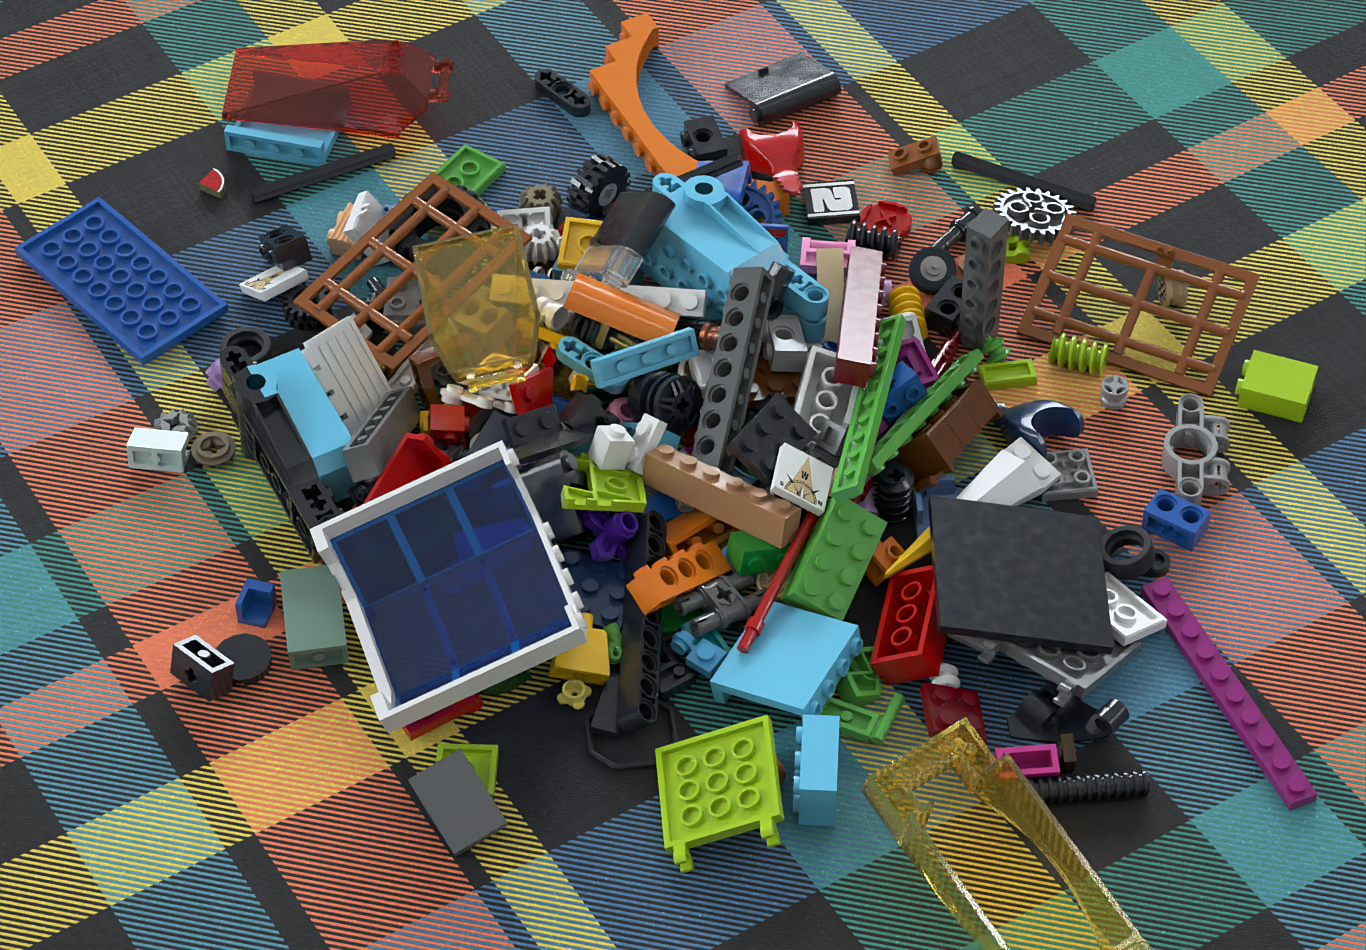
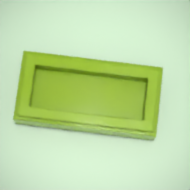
[978,359,1037,391]

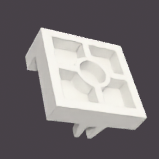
[343,191,390,265]

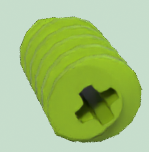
[1048,332,1108,377]

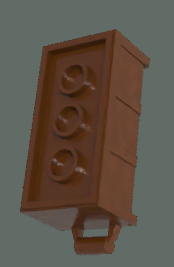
[893,380,1003,493]

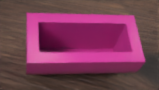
[992,744,1060,781]

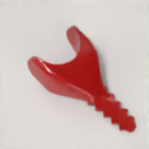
[739,121,805,195]

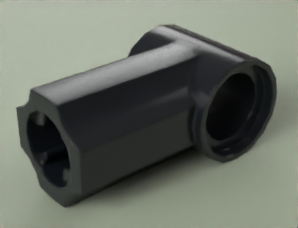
[767,261,795,321]

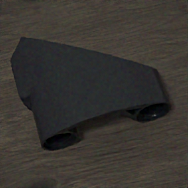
[1007,681,1130,742]

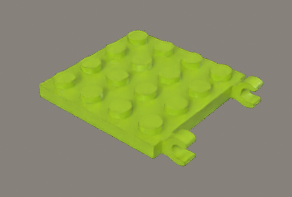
[655,715,784,873]

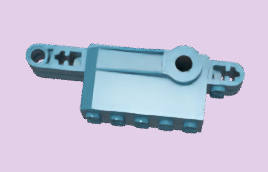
[640,173,829,343]

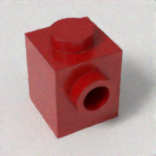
[427,404,469,445]

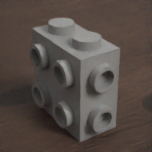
[383,277,447,334]

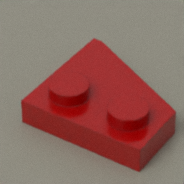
[508,367,554,415]

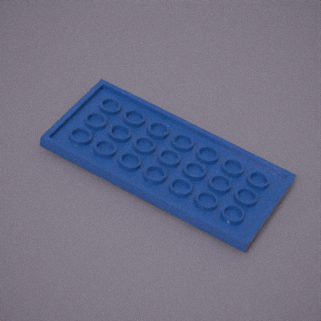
[15,197,229,366]

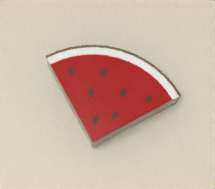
[199,168,225,199]

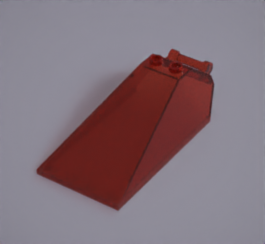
[222,39,454,138]

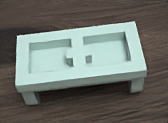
[126,428,190,473]

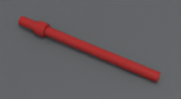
[737,511,818,654]

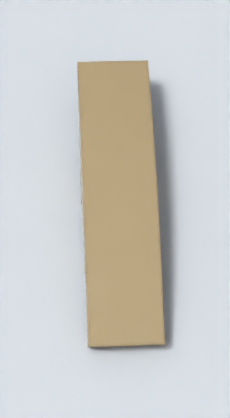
[816,248,844,345]

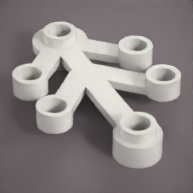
[440,383,517,414]

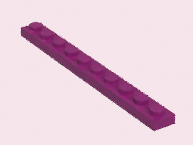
[1141,577,1318,811]

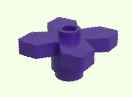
[580,510,638,563]

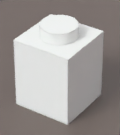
[588,424,634,470]

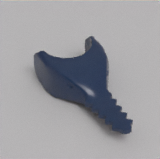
[994,399,1084,459]

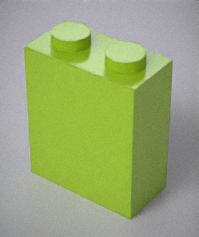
[1235,350,1318,423]

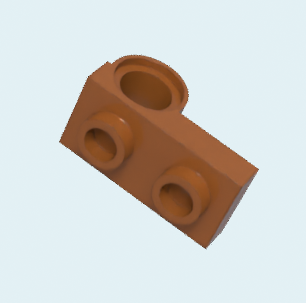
[888,135,943,176]

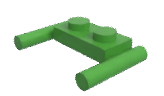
[820,693,905,745]

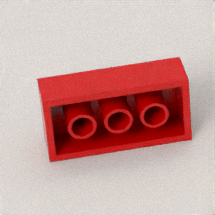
[870,565,947,685]

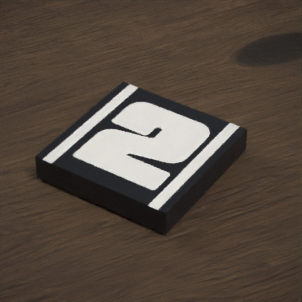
[802,179,860,226]

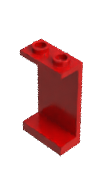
[362,432,451,548]

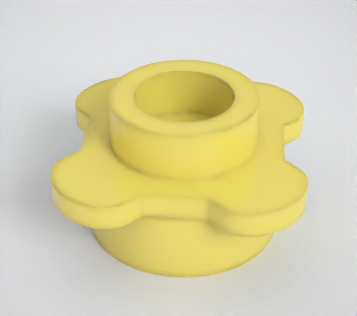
[557,679,592,710]

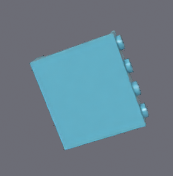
[224,71,352,166]
[710,602,863,721]

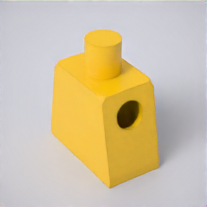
[548,613,610,686]

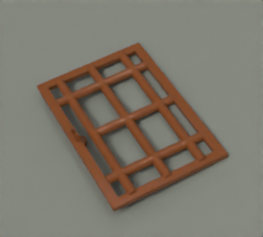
[293,171,533,373]
[1016,213,1260,397]

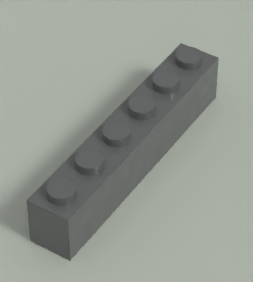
[342,386,421,483]

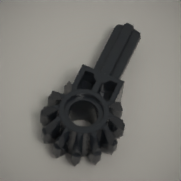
[569,312,640,350]

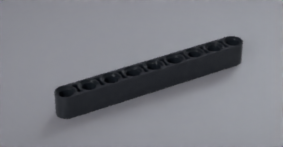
[617,510,667,735]

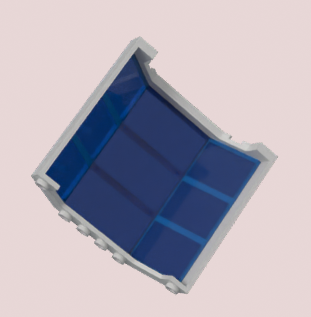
[310,440,588,733]

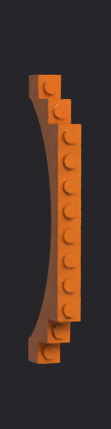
[588,13,789,223]

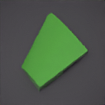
[836,646,881,707]

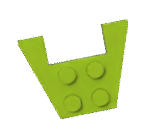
[561,450,647,513]

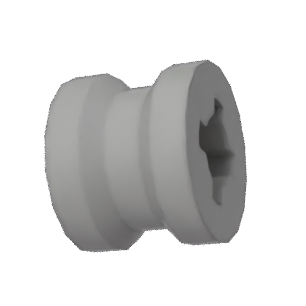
[1099,375,1129,410]

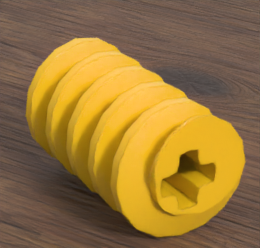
[887,286,928,341]

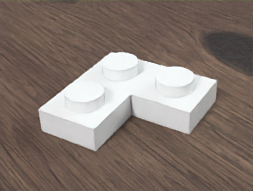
[626,413,667,475]

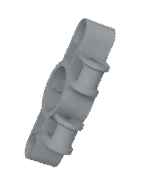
[1161,393,1230,505]

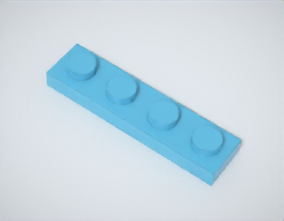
[590,327,700,389]

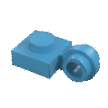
[670,630,727,679]

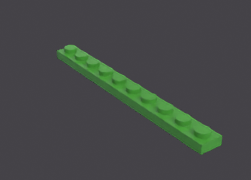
[831,314,907,502]

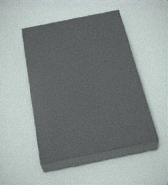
[408,748,508,857]

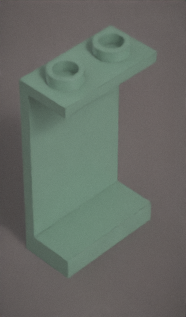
[279,565,349,671]

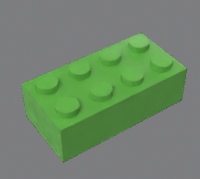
[780,497,887,621]

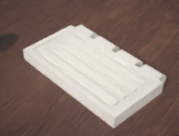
[301,316,393,437]

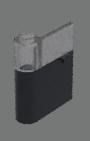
[574,191,675,289]

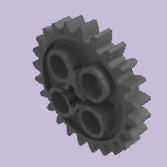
[992,187,1077,245]

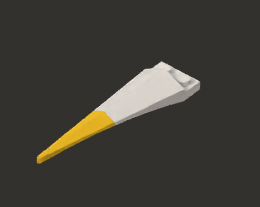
[884,437,1061,578]

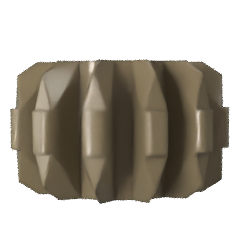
[519,183,563,222]

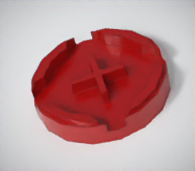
[860,200,912,239]

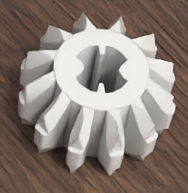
[518,221,560,265]

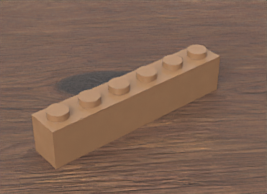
[643,444,801,549]

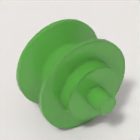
[980,335,1011,364]

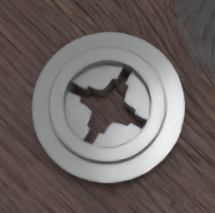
[153,409,198,440]

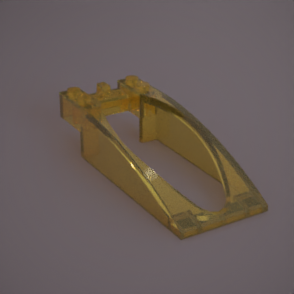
[861,717,1152,950]

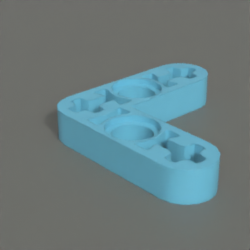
[556,336,646,394]

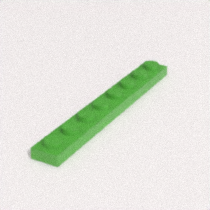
[867,348,984,477]

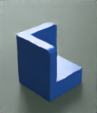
[235,578,277,628]

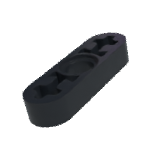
[534,69,591,117]

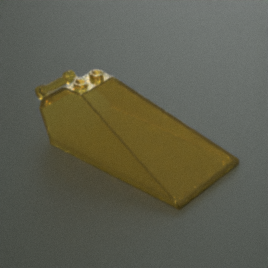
[412,224,540,393]

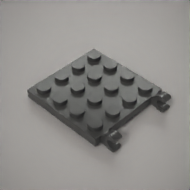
[977,638,1143,708]

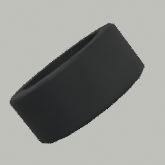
[220,327,273,364]
[1100,525,1155,580]

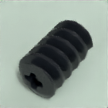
[845,220,902,262]
[877,461,914,524]

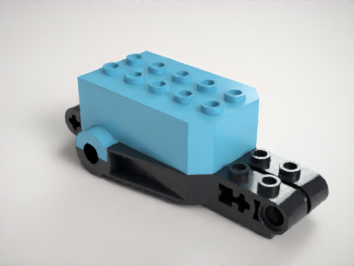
[220,346,362,565]

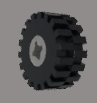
[566,153,631,218]

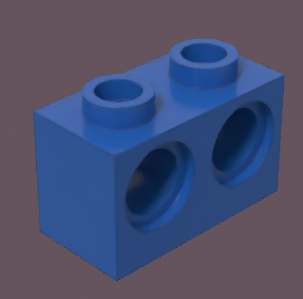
[1141,488,1211,552]

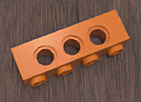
[626,540,732,615]

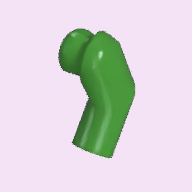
[603,622,622,664]

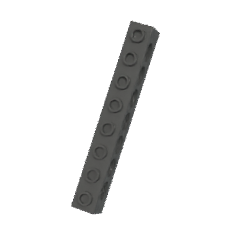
[692,267,776,476]

